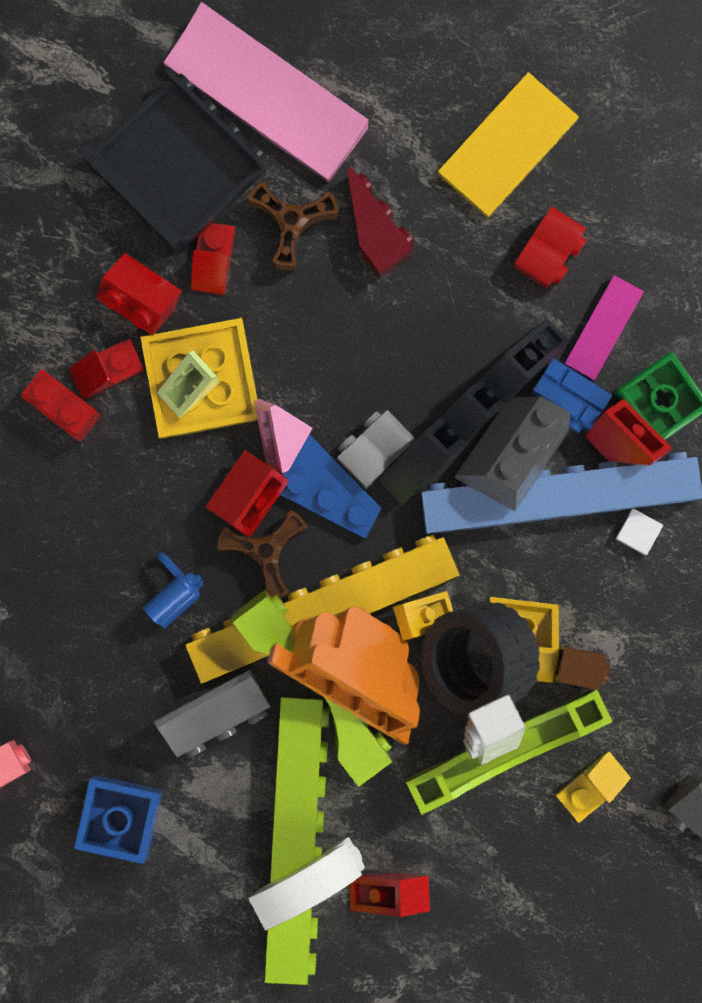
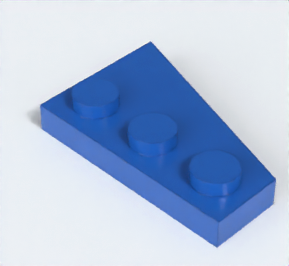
[280,434,381,539]

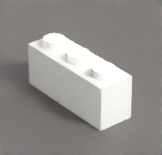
[463,695,525,765]

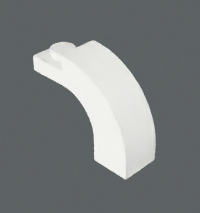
[248,837,365,931]

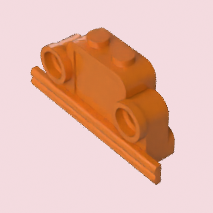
[268,607,420,745]

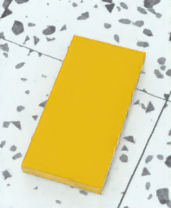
[437,72,579,219]

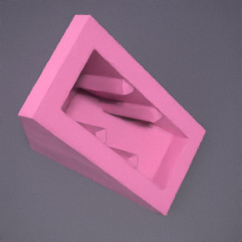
[254,399,312,473]

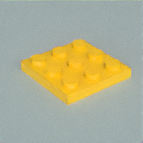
[141,318,258,439]

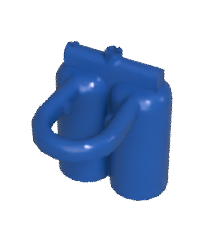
[142,552,203,629]

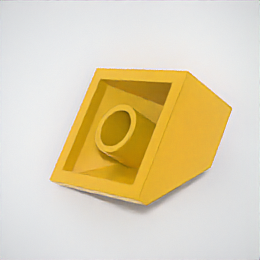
[488,597,559,683]

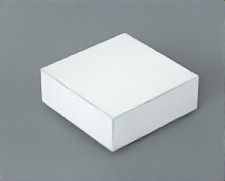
[615,509,663,555]

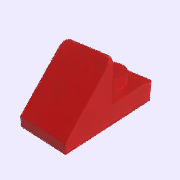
[191,223,236,296]
[69,338,145,400]

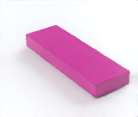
[564,275,644,382]

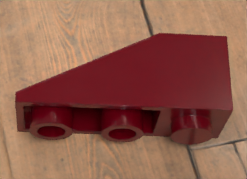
[347,167,414,279]

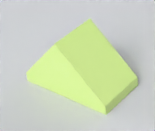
[157,350,220,418]

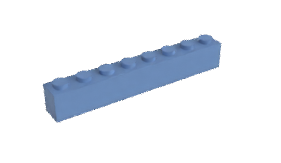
[420,452,702,535]

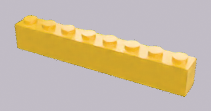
[185,534,460,684]

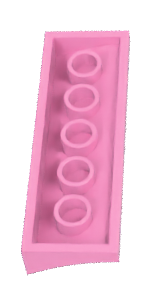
[163,2,368,183]

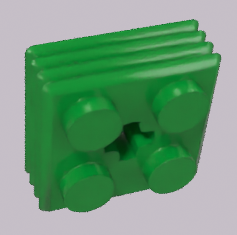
[614,352,702,440]

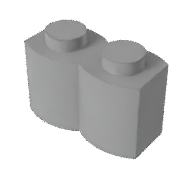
[337,410,416,490]

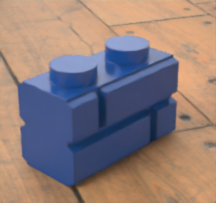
[529,358,612,434]

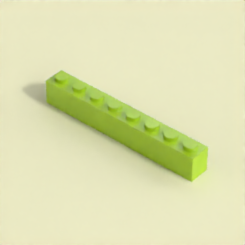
[265,696,330,985]

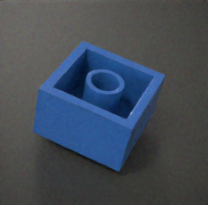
[74,775,163,864]

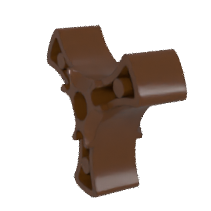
[248,182,338,271]
[218,511,308,598]

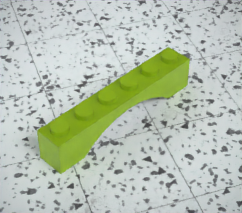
[231,590,392,787]
[405,689,613,815]

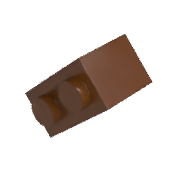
[553,646,610,690]

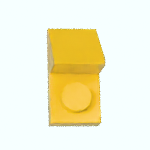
[393,591,453,641]
[555,751,631,823]

